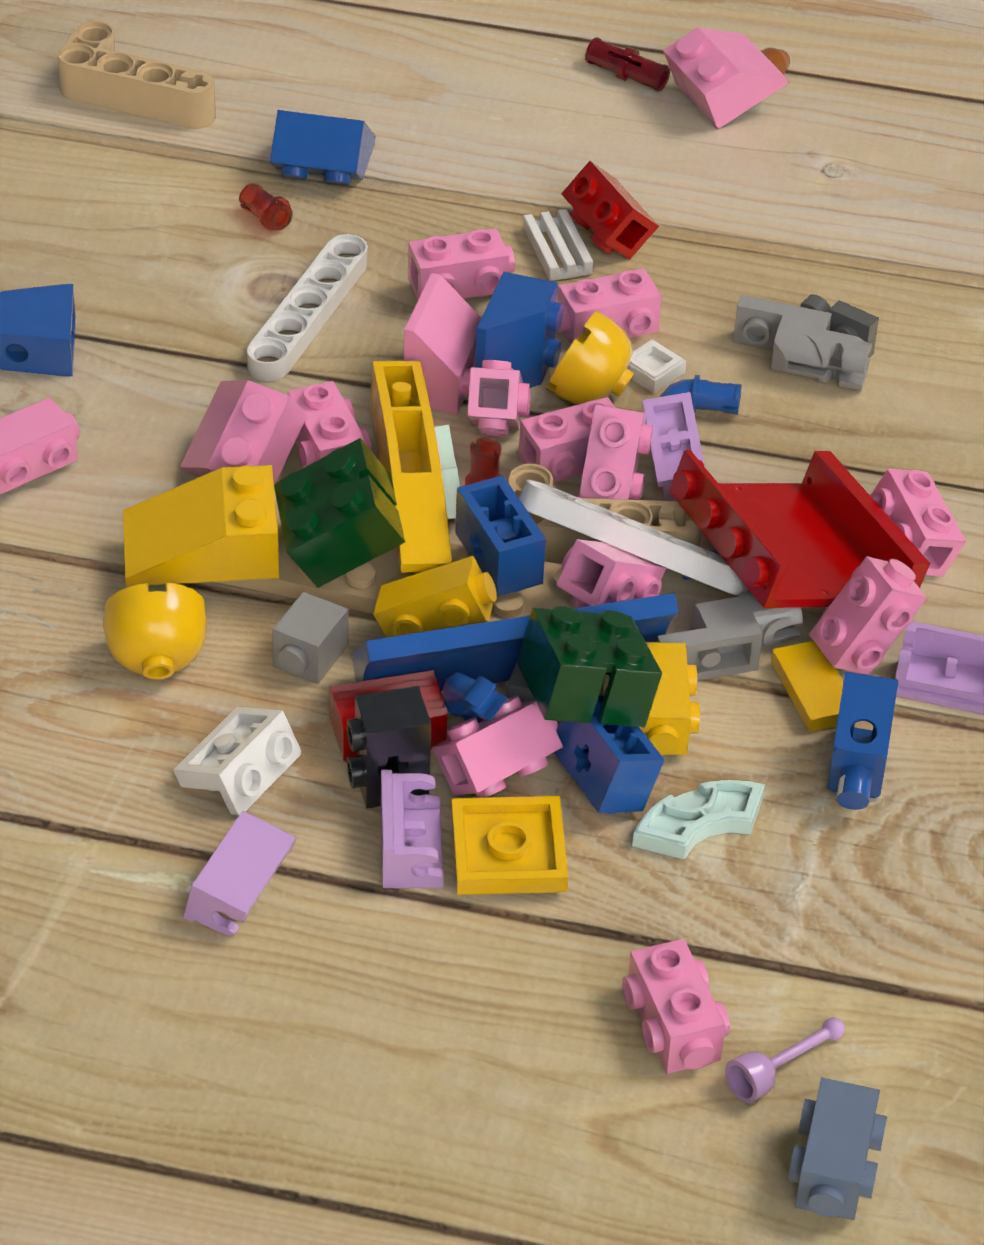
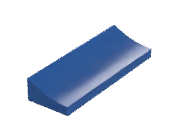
[351,593,679,692]

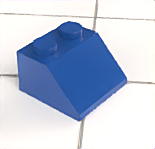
[270,110,376,185]
[475,272,564,388]

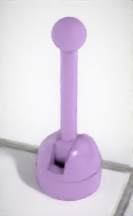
[725,1017,845,1103]

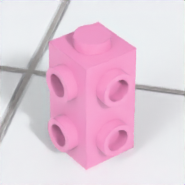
[408,228,515,300]
[558,268,662,345]
[467,360,531,436]
[288,381,372,468]
[0,397,80,495]
[519,397,616,482]
[579,405,653,500]
[870,468,966,577]
[556,539,666,608]
[809,556,927,675]
[432,695,563,798]
[622,939,730,1074]

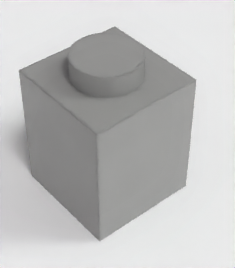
[272,592,349,684]

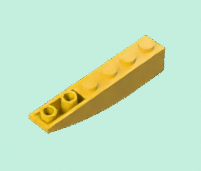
[370,361,452,574]

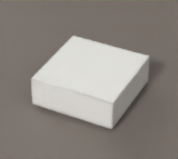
[627,339,686,394]

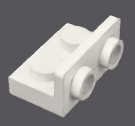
[173,707,301,815]

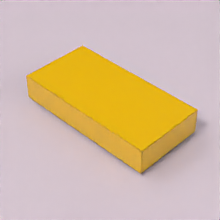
[771,640,857,733]

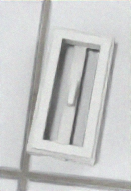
[523,209,593,281]

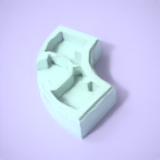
[434,425,460,519]
[632,780,765,860]

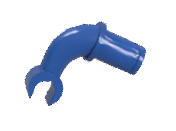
[660,375,742,415]
[442,672,508,723]

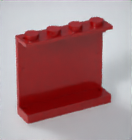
[669,450,931,608]

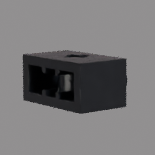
[347,686,431,809]

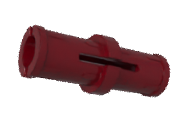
[585,37,670,92]

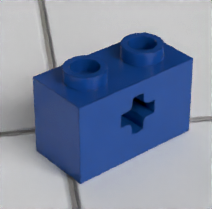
[455,475,546,597]
[554,695,664,814]

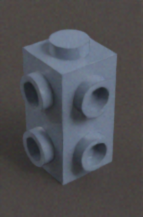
[788,1077,887,1220]

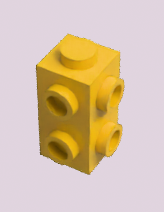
[373,556,497,638]
[640,642,700,755]

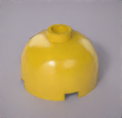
[546,310,634,405]
[103,583,207,680]

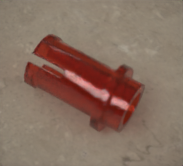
[239,183,293,230]
[465,437,502,486]

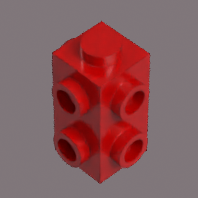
[561,161,659,260]

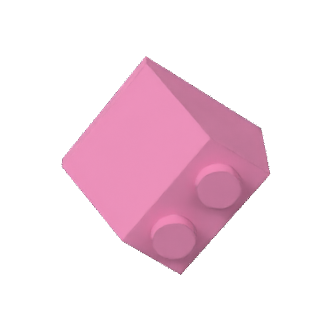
[663,27,789,129]
[404,273,481,414]
[180,380,307,484]

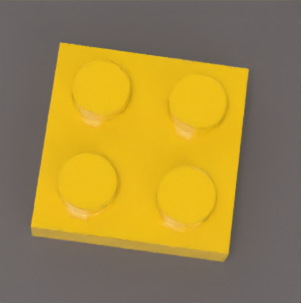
[451,796,569,895]

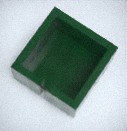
[274,438,405,588]
[517,606,662,727]

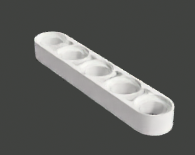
[247,234,368,382]
[519,480,749,596]

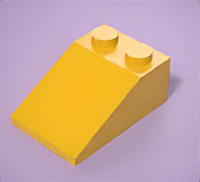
[123,465,279,586]

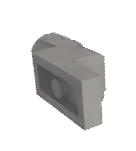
[733,295,872,391]
[657,591,803,681]

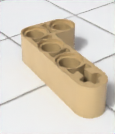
[58,21,216,129]
[508,463,701,564]

